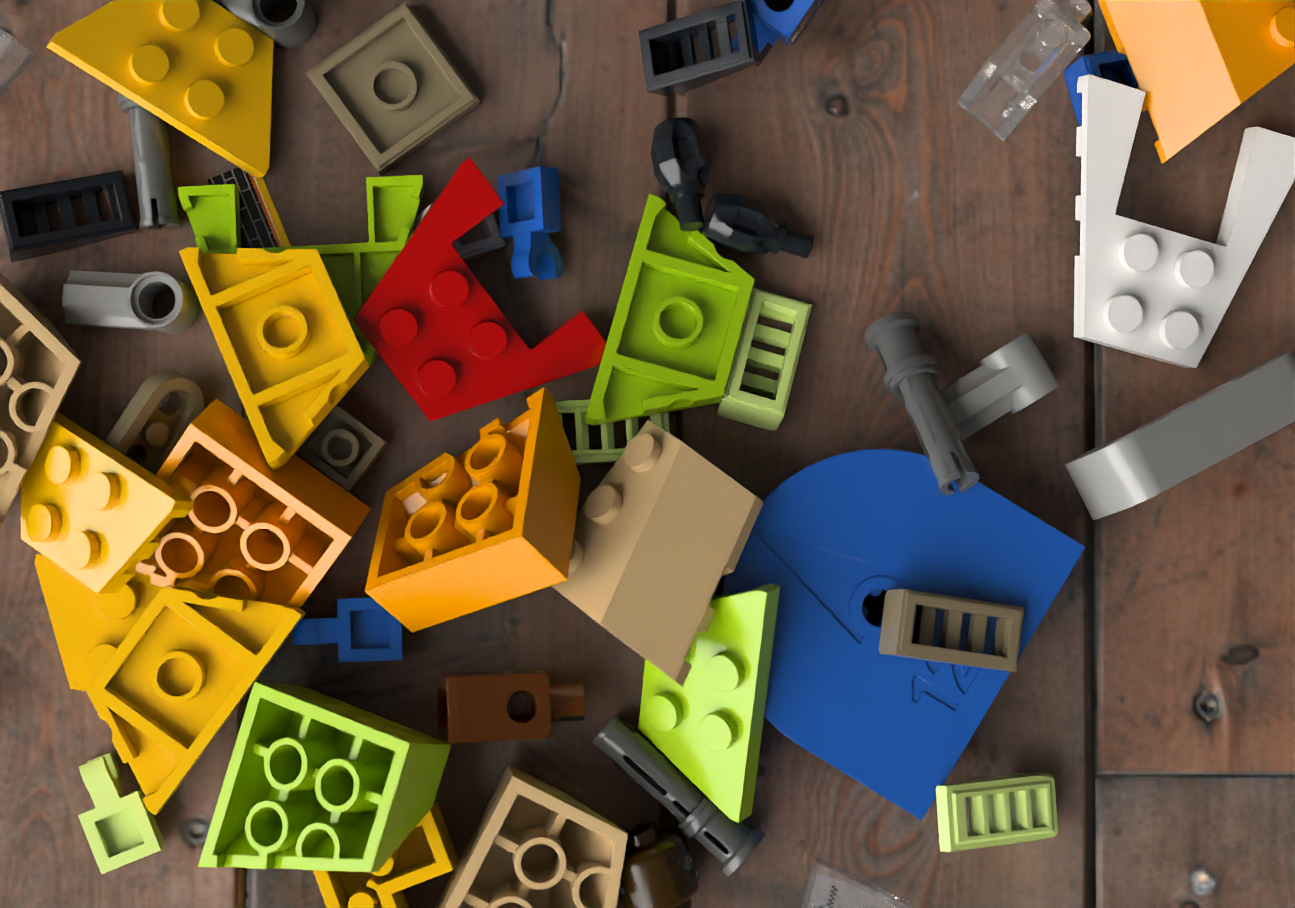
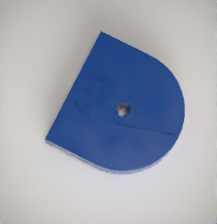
[720,449,1085,821]

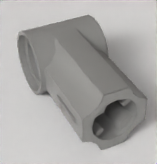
[62,270,200,335]
[939,332,1060,441]

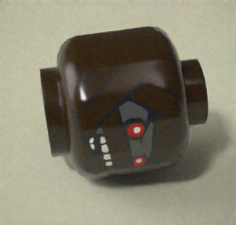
[618,822,700,908]

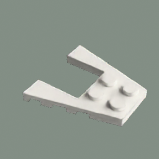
[1074,74,1295,368]

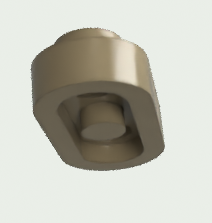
[104,370,204,475]

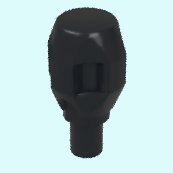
[651,117,711,231]
[701,193,814,259]

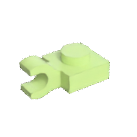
[78,752,166,874]

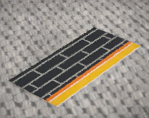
[207,167,291,248]

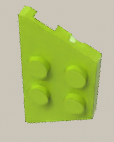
[585,194,755,426]
[638,584,780,823]

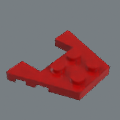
[352,157,606,422]

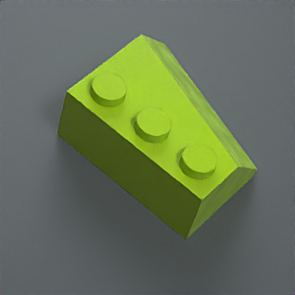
[198,681,451,872]

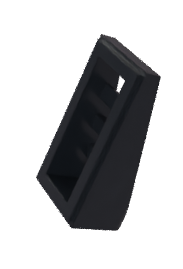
[638,0,760,97]
[0,170,136,262]

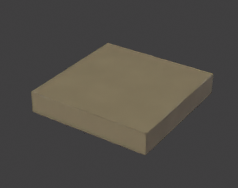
[306,1,480,176]

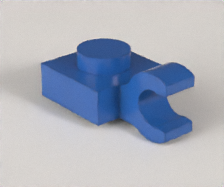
[497,166,563,281]
[293,598,404,662]

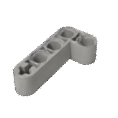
[1064,351,1295,520]

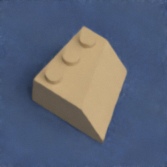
[551,420,764,687]

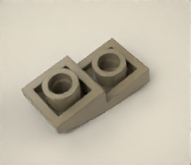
[244,404,390,492]

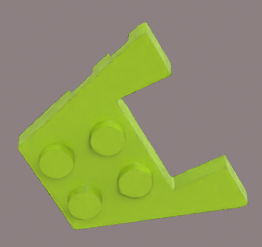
[178,175,425,367]

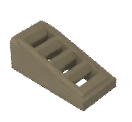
[879,589,1024,672]

